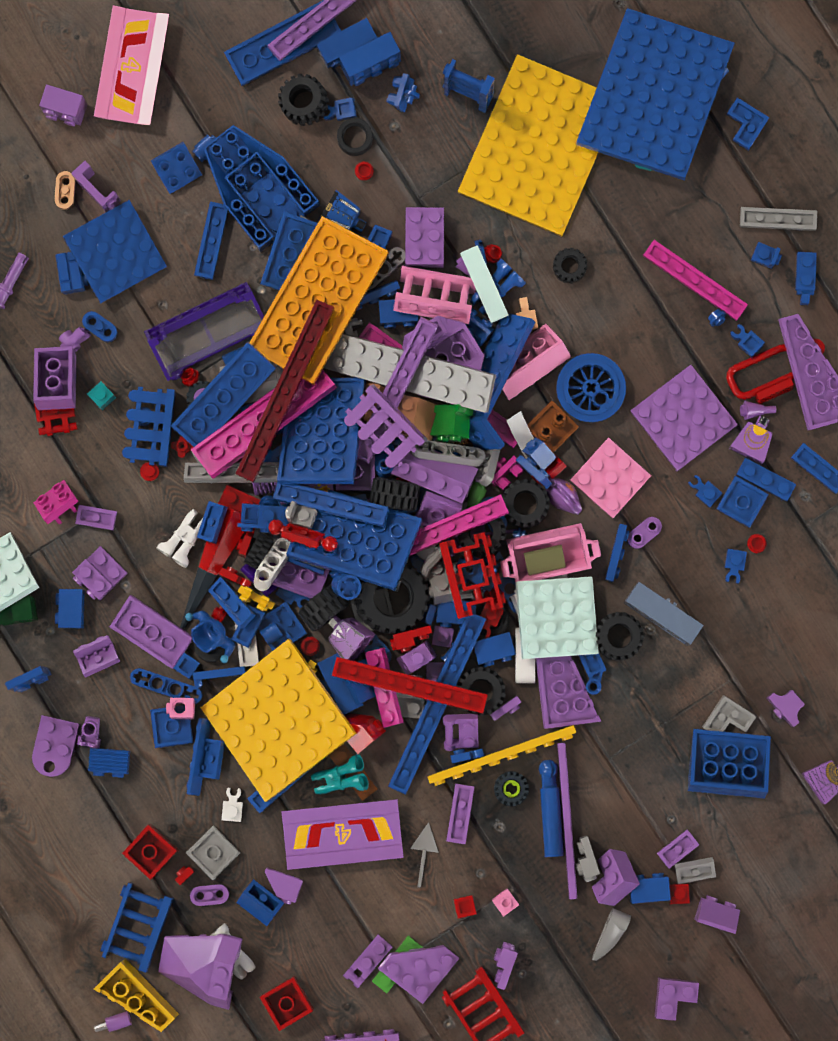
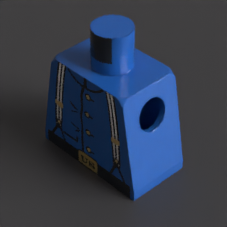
[318,190,367,232]

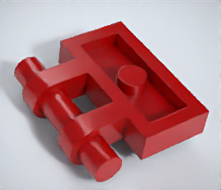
[34,403,78,436]

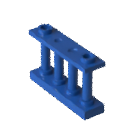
[442,59,495,113]
[100,882,174,973]

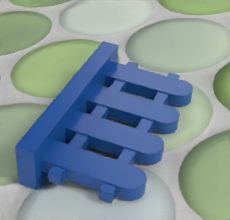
[122,387,176,467]

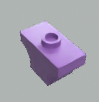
[766,690,805,727]

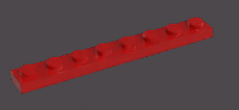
[332,657,488,714]

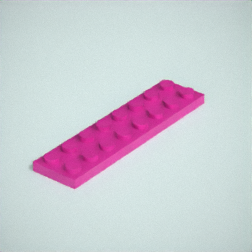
[191,370,337,479]

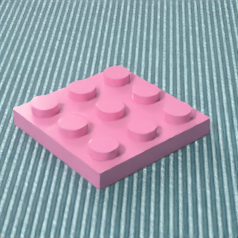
[570,437,651,519]

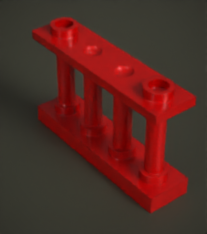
[442,965,524,1041]

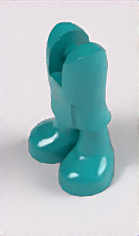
[311,754,369,794]

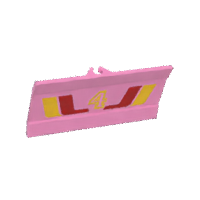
[94,5,169,125]

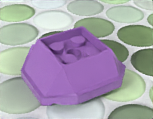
[402,316,485,402]

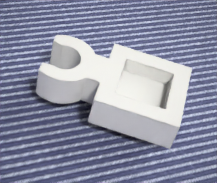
[222,788,243,822]

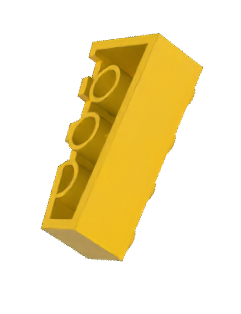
[94,958,179,1032]

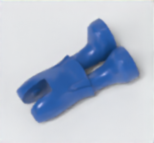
[469,258,526,315]

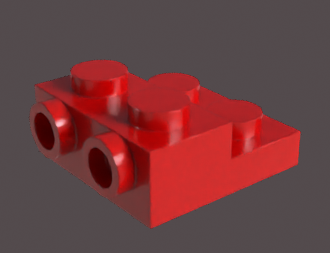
[390,624,432,653]

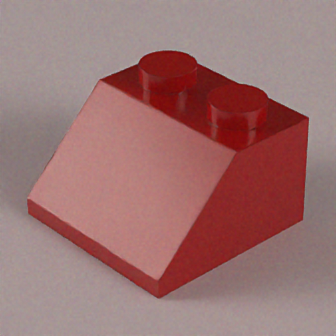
[345,713,386,754]

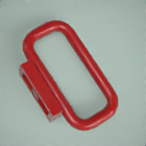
[726,344,794,404]

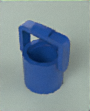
[329,571,361,600]

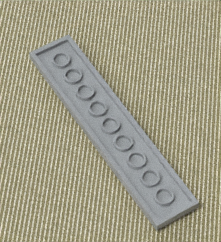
[324,333,496,413]

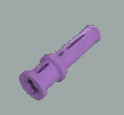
[0,252,29,309]

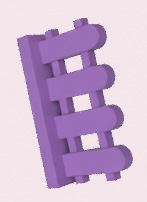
[344,384,428,468]

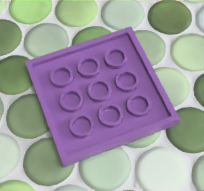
[630,365,738,471]

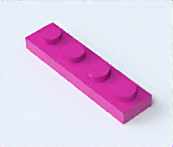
[365,648,404,728]

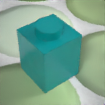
[87,381,116,411]

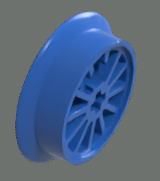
[557,353,626,422]

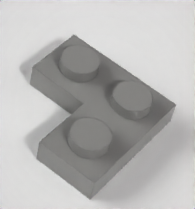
[702,695,757,732]

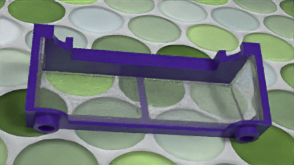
[144,282,264,381]

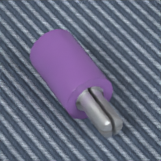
[94,1011,132,1032]

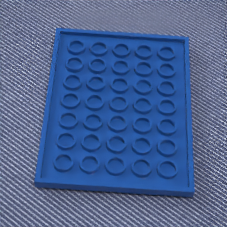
[576,8,735,181]

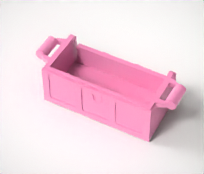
[500,523,601,582]

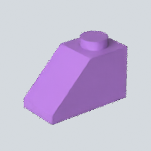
[265,867,303,905]

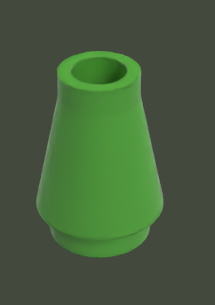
[466,481,487,509]

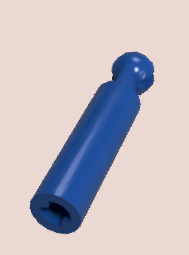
[539,760,564,857]

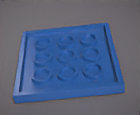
[62,200,167,304]
[260,212,318,291]

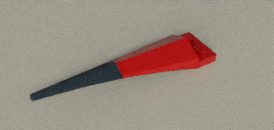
[180,485,260,630]

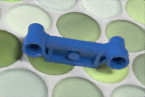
[578,654,606,695]

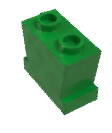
[430,404,474,442]

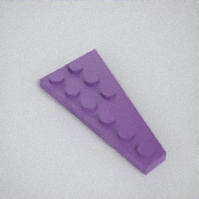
[778,314,838,430]
[536,656,601,729]

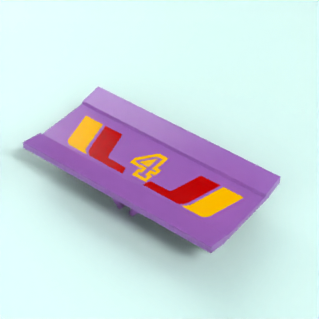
[281,799,403,870]

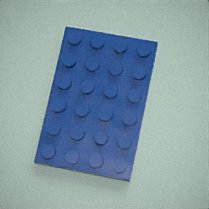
[277,378,366,484]
[286,489,423,591]

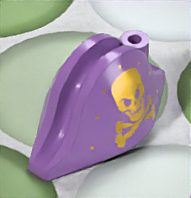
[545,477,582,515]

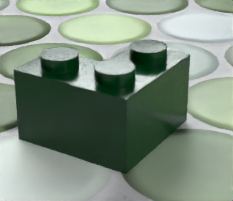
[0,594,38,626]

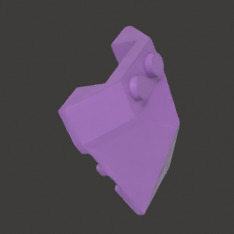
[158,934,242,1010]

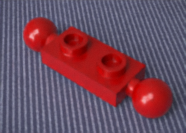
[268,519,338,552]

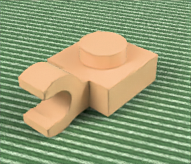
[516,297,538,330]

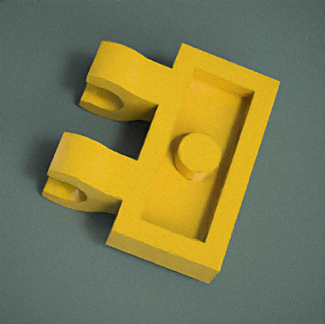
[238,585,276,612]

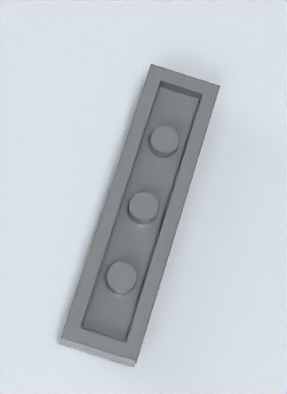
[740,207,817,231]

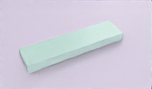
[460,245,509,323]

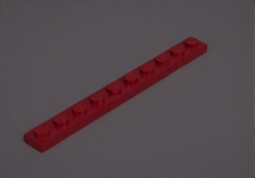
[235,299,335,483]

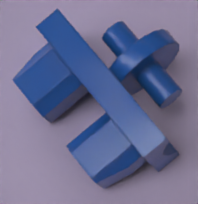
[387,73,420,112]

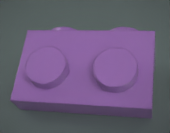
[73,635,120,678]

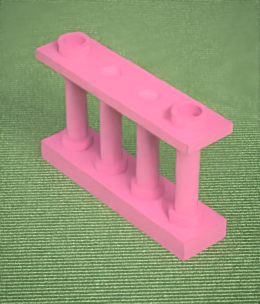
[393,266,476,324]

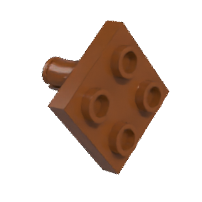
[527,401,579,453]

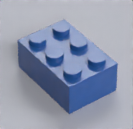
[339,32,401,86]

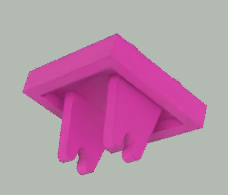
[33,480,79,525]

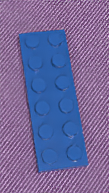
[224,0,341,86]
[470,313,536,419]
[171,342,277,447]

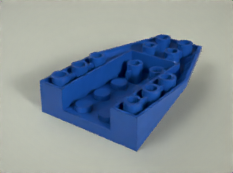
[203,125,320,252]

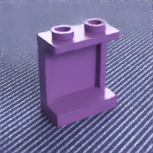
[71,161,121,212]

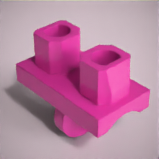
[491,456,524,491]

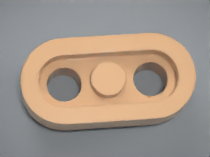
[55,171,76,210]

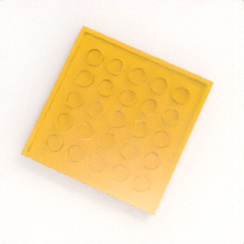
[200,639,357,802]

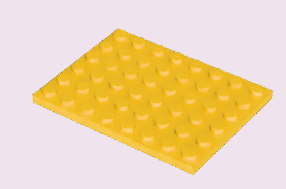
[458,54,599,237]

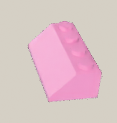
[501,324,571,400]

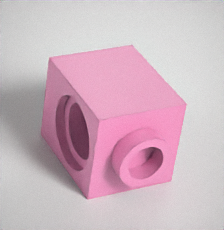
[166,698,195,719]
[492,888,519,917]

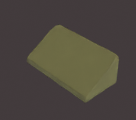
[524,545,566,575]

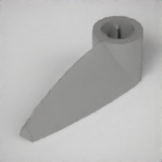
[592,908,631,961]

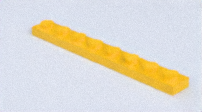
[427,725,576,786]

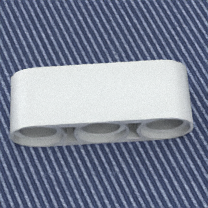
[254,538,291,591]
[515,628,535,683]

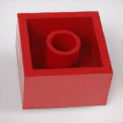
[122,824,179,880]
[260,975,314,1031]

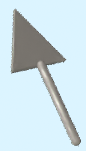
[410,822,439,887]

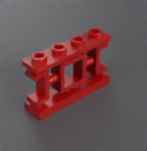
[439,532,506,619]

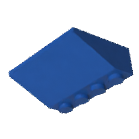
[688,729,771,799]

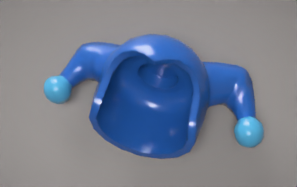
[185,610,235,663]

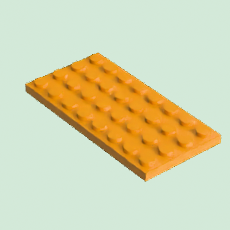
[250,216,389,385]

